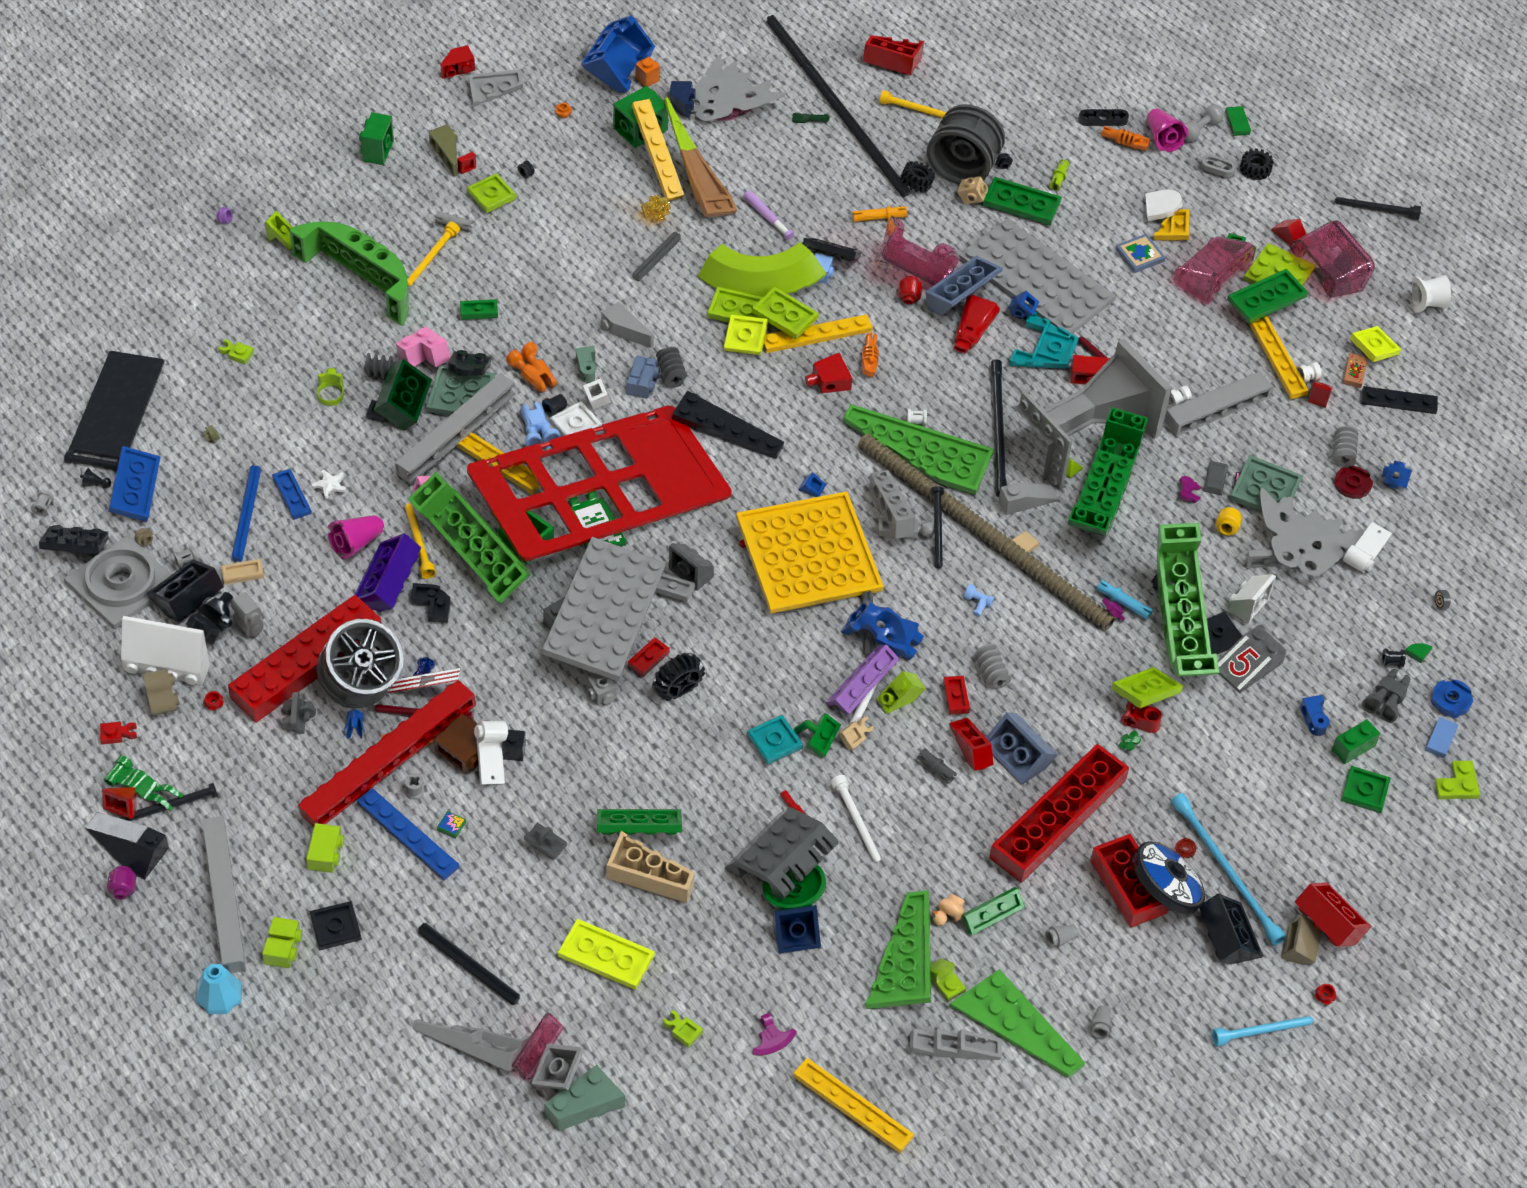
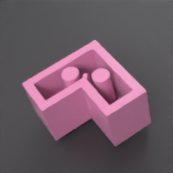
[395,326,451,367]

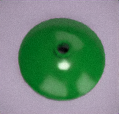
[762,865,826,910]

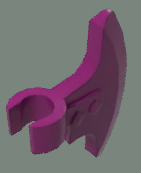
[752,1012,797,1055]

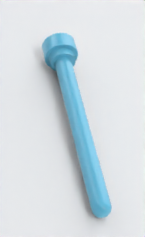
[1212,1016,1313,1046]

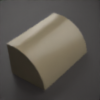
[1282,915,1322,965]

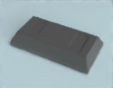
[1203,461,1228,496]

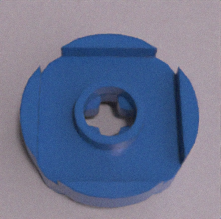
[1431,679,1473,718]

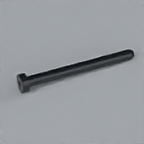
[930,486,944,569]
[125,783,218,821]

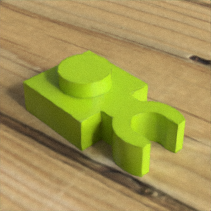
[218,339,255,365]
[663,1010,703,1048]

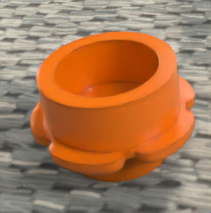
[555,103,572,118]

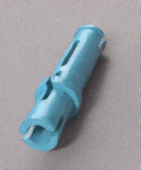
[1096,579,1153,621]

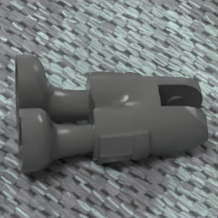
[1362,669,1411,723]

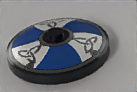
[1132,841,1205,914]

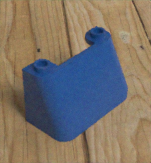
[581,15,656,93]

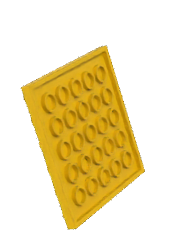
[736,491,884,614]

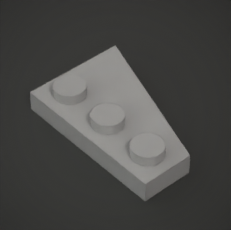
[469,69,523,106]

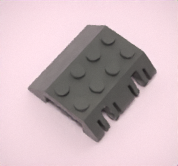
[725,807,839,899]

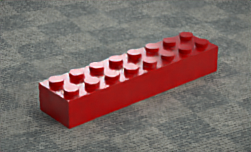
[228,594,382,723]
[989,743,1130,883]

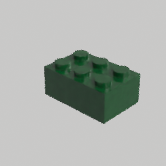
[374,359,432,430]

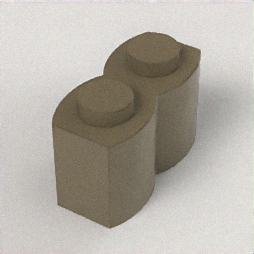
[143,669,180,716]

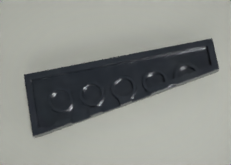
[672,391,784,459]

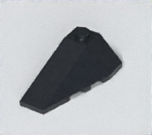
[85,812,169,880]

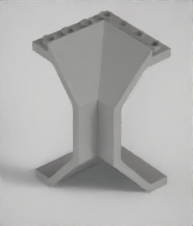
[1013,338,1172,490]

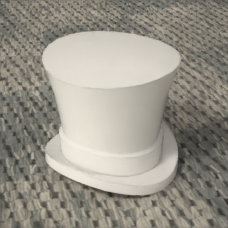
[1412,275,1451,313]

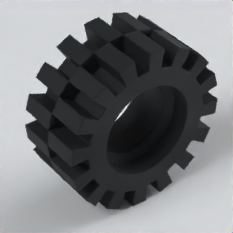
[1240,148,1274,180]
[900,161,935,193]

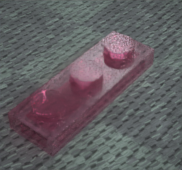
[511,1013,564,1080]

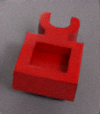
[100,721,137,745]

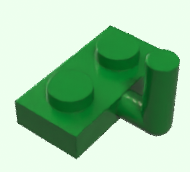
[794,713,841,758]

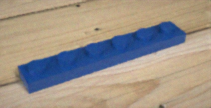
[357,788,459,881]

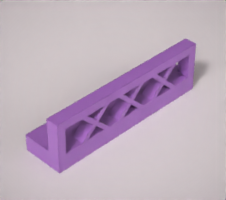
[826,644,899,715]

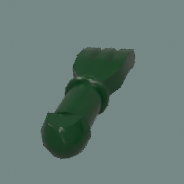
[792,113,830,123]

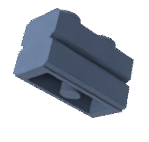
[626,355,660,399]

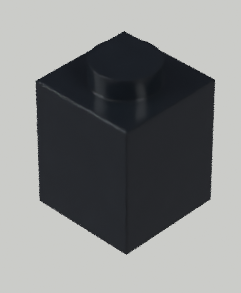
[502,729,526,761]

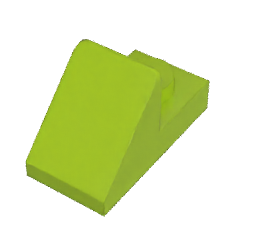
[264,211,292,250]
[931,958,966,1002]

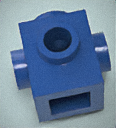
[1381,460,1412,489]

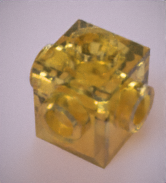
[640,194,671,222]

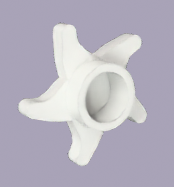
[312,470,346,499]

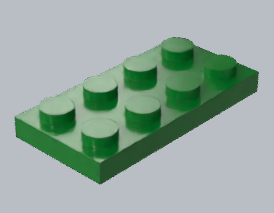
[983,177,1062,226]
[1227,269,1309,324]
[597,809,682,835]

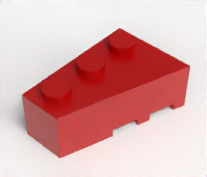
[863,35,925,75]

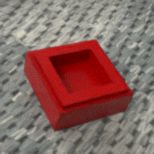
[457,151,476,174]

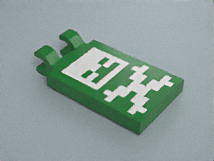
[568,491,626,549]

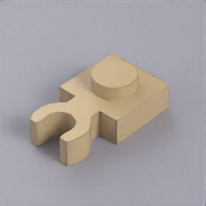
[838,717,874,750]

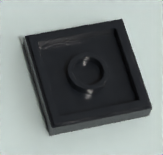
[309,901,362,951]

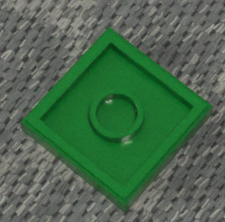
[1341,766,1391,813]

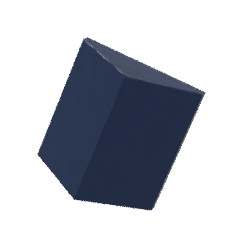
[772,905,821,954]

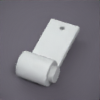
[1343,522,1392,573]
[474,720,508,785]

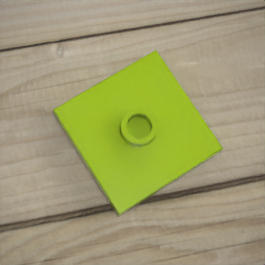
[467,173,517,213]

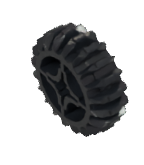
[652,652,705,701]

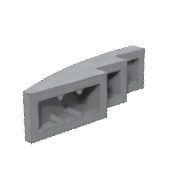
[910,1028,1002,1060]

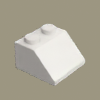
[1228,574,1276,624]

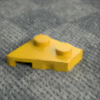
[1154,209,1190,241]

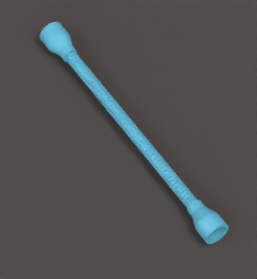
[1170,793,1287,946]

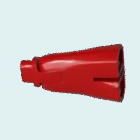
[954,295,1000,354]

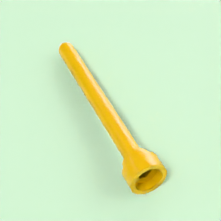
[879,90,946,118]
[407,221,460,286]
[405,503,437,579]

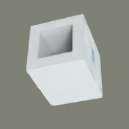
[583,378,611,409]

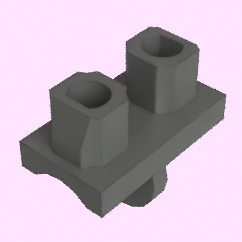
[282,692,316,734]
[524,822,567,860]

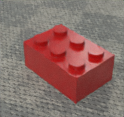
[1295,882,1372,947]

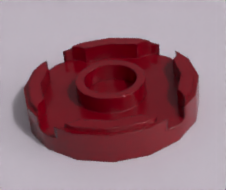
[1334,466,1373,499]

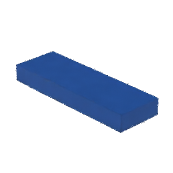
[272,469,312,520]

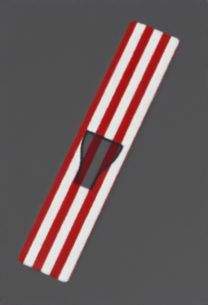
[387,668,460,693]

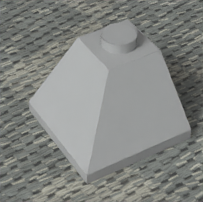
[531,1044,584,1090]

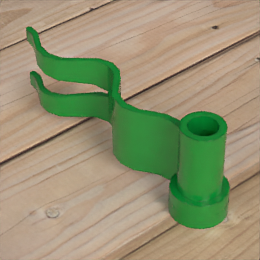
[104,755,183,811]

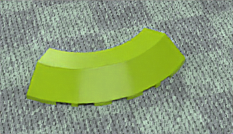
[698,242,827,297]

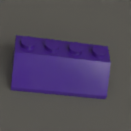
[355,533,421,612]

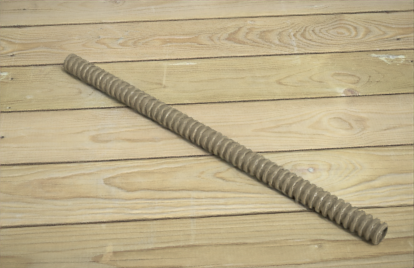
[858,433,1115,631]

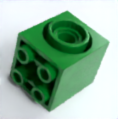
[613,86,669,148]

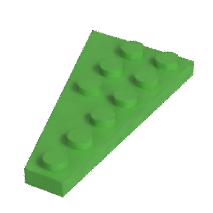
[865,890,931,1009]
[949,969,1085,1078]

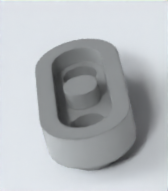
[1201,154,1236,178]

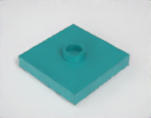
[747,715,803,765]

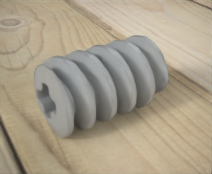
[1332,425,1358,468]
[974,644,1012,689]

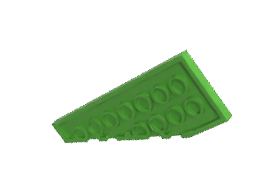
[844,404,994,495]

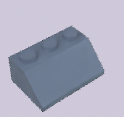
[986,712,1058,784]

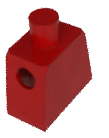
[805,352,853,393]

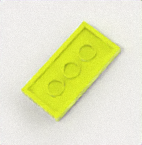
[558,919,655,990]

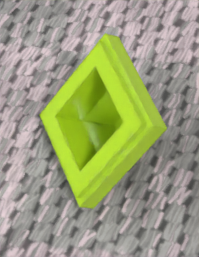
[1065,457,1083,479]

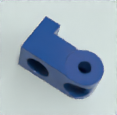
[1300,695,1330,736]

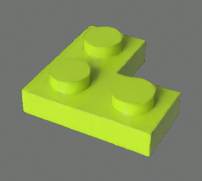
[1435,760,1480,799]

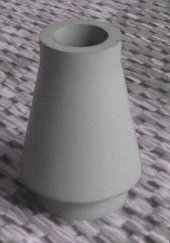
[1045,924,1078,947]
[1090,1005,1112,1039]

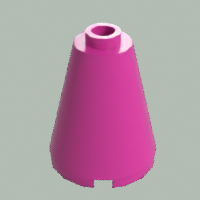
[1147,108,1188,152]
[328,515,384,559]

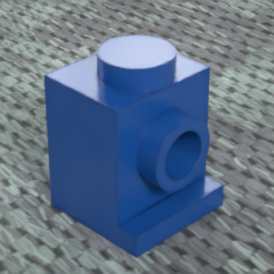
[1008,291,1039,319]

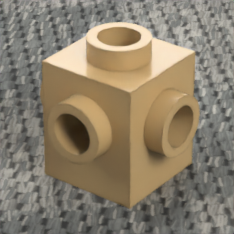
[957,176,988,204]

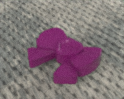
[1179,476,1201,503]
[1102,597,1125,621]

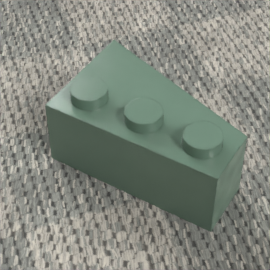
[544,1065,625,1131]

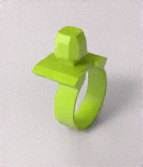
[317,368,344,406]

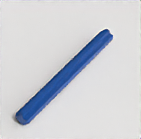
[232,465,261,562]

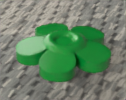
[1119,731,1141,751]

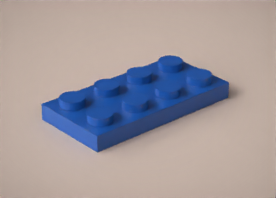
[108,446,161,522]

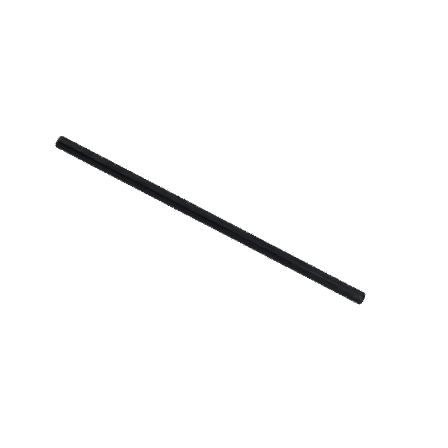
[766,15,910,197]

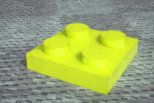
[724,315,768,355]
[1350,326,1401,362]

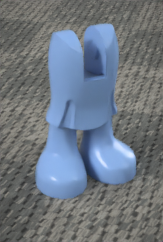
[521,402,561,449]

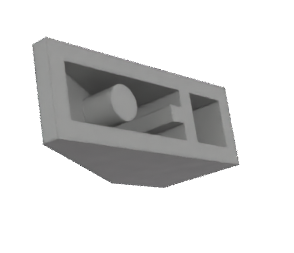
[601,302,654,348]
[999,482,1059,515]

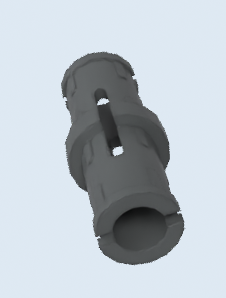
[917,748,957,783]

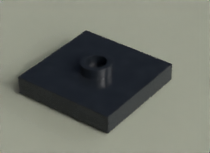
[1207,611,1242,655]

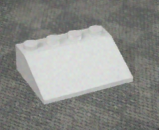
[121,616,210,685]

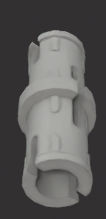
[435,211,473,232]

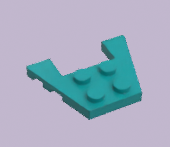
[1009,312,1079,369]

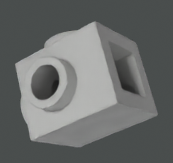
[587,674,617,706]

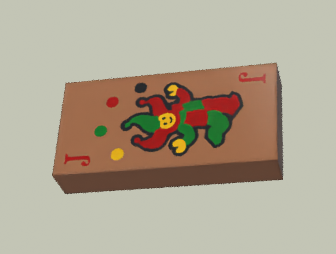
[1343,353,1368,388]

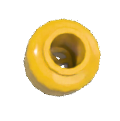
[1215,507,1242,536]

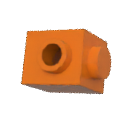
[635,57,660,87]

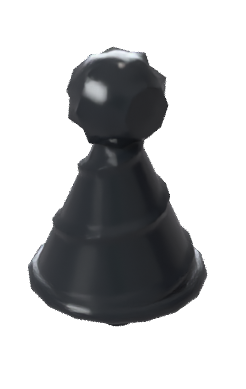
[80,468,111,488]

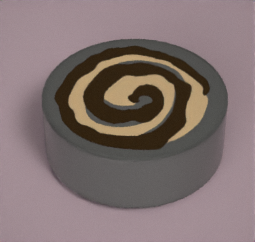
[1434,590,1451,610]

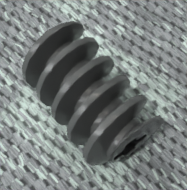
[656,347,687,388]
[364,353,405,379]

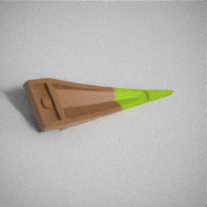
[664,97,737,217]

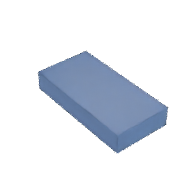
[1425,717,1459,758]

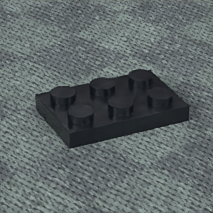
[802,237,862,261]
[39,525,109,554]

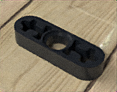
[1078,109,1129,126]

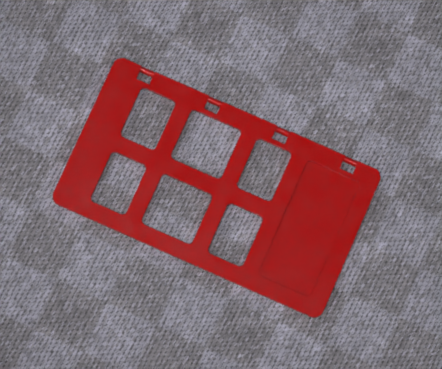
[467,405,732,561]

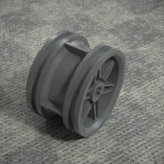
[927,104,1005,185]
[316,619,404,708]

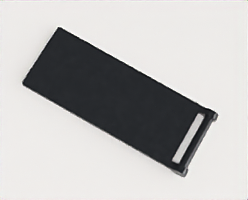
[64,351,165,471]

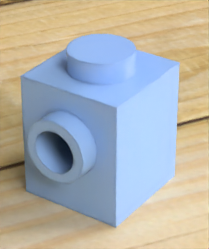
[815,253,834,284]

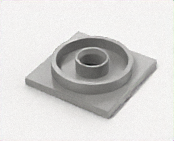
[64,535,171,629]

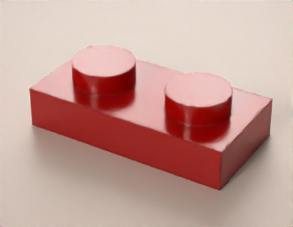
[628,637,670,677]
[943,675,970,715]

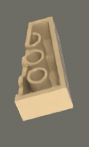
[607,831,695,903]

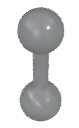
[1184,104,1224,142]

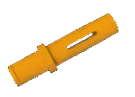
[852,206,907,222]

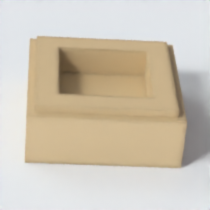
[1012,531,1039,553]

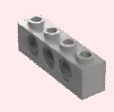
[869,470,915,539]

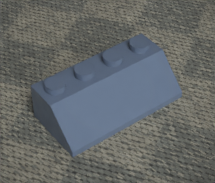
[925,256,1003,315]

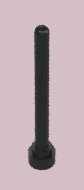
[1335,197,1421,220]

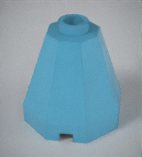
[196,964,242,1014]

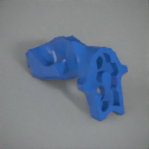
[841,598,924,660]

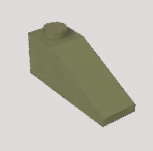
[429,124,458,177]

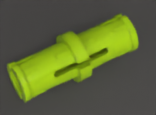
[1049,159,1070,191]

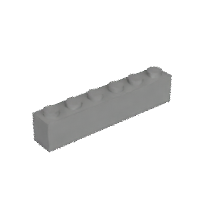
[1164,371,1273,437]

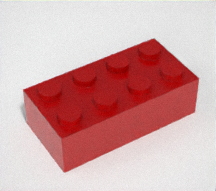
[1090,833,1169,928]

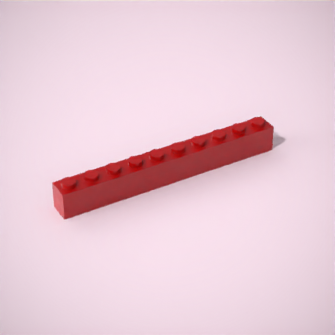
[298,680,476,828]

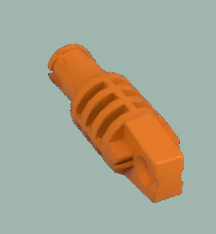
[1101,126,1150,151]
[861,333,879,377]

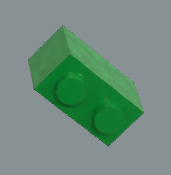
[1332,719,1381,764]

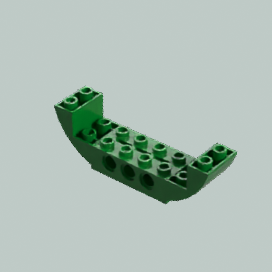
[1068,407,1148,537]

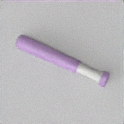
[743,191,794,241]

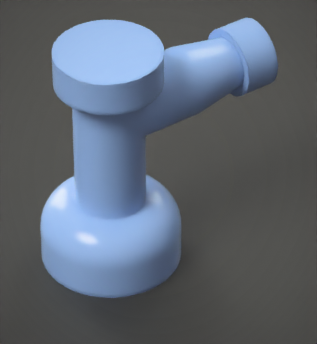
[963,584,994,617]

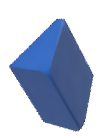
[798,472,827,497]

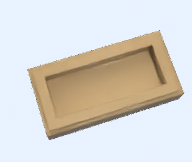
[221,559,264,585]

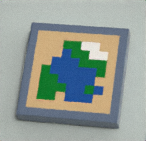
[1115,234,1166,273]

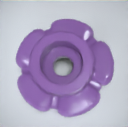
[217,207,233,225]

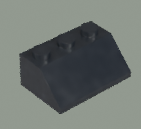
[147,559,224,621]
[1199,893,1264,965]

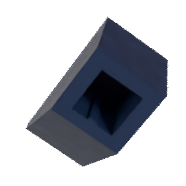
[669,81,696,118]

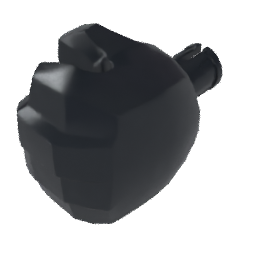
[186,592,233,644]

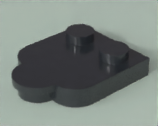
[448,350,491,376]

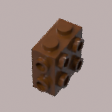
[434,714,479,774]

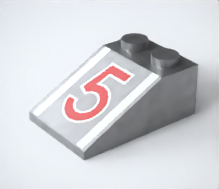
[1218,625,1287,693]

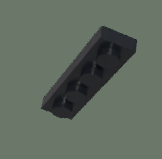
[1361,386,1438,414]

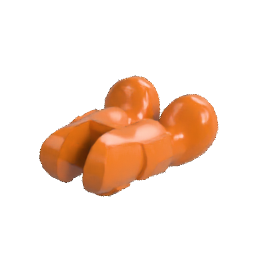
[506,342,557,393]

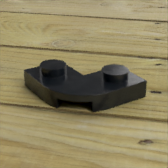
[410,583,451,623]

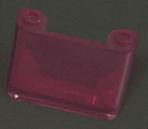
[881,216,960,286]
[1290,220,1375,298]
[1174,236,1256,305]

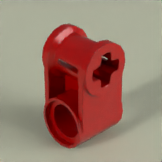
[1121,701,1162,733]

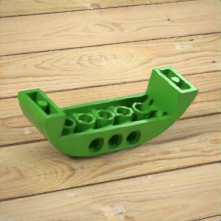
[289,221,409,326]
[408,472,531,604]
[1157,523,1219,677]

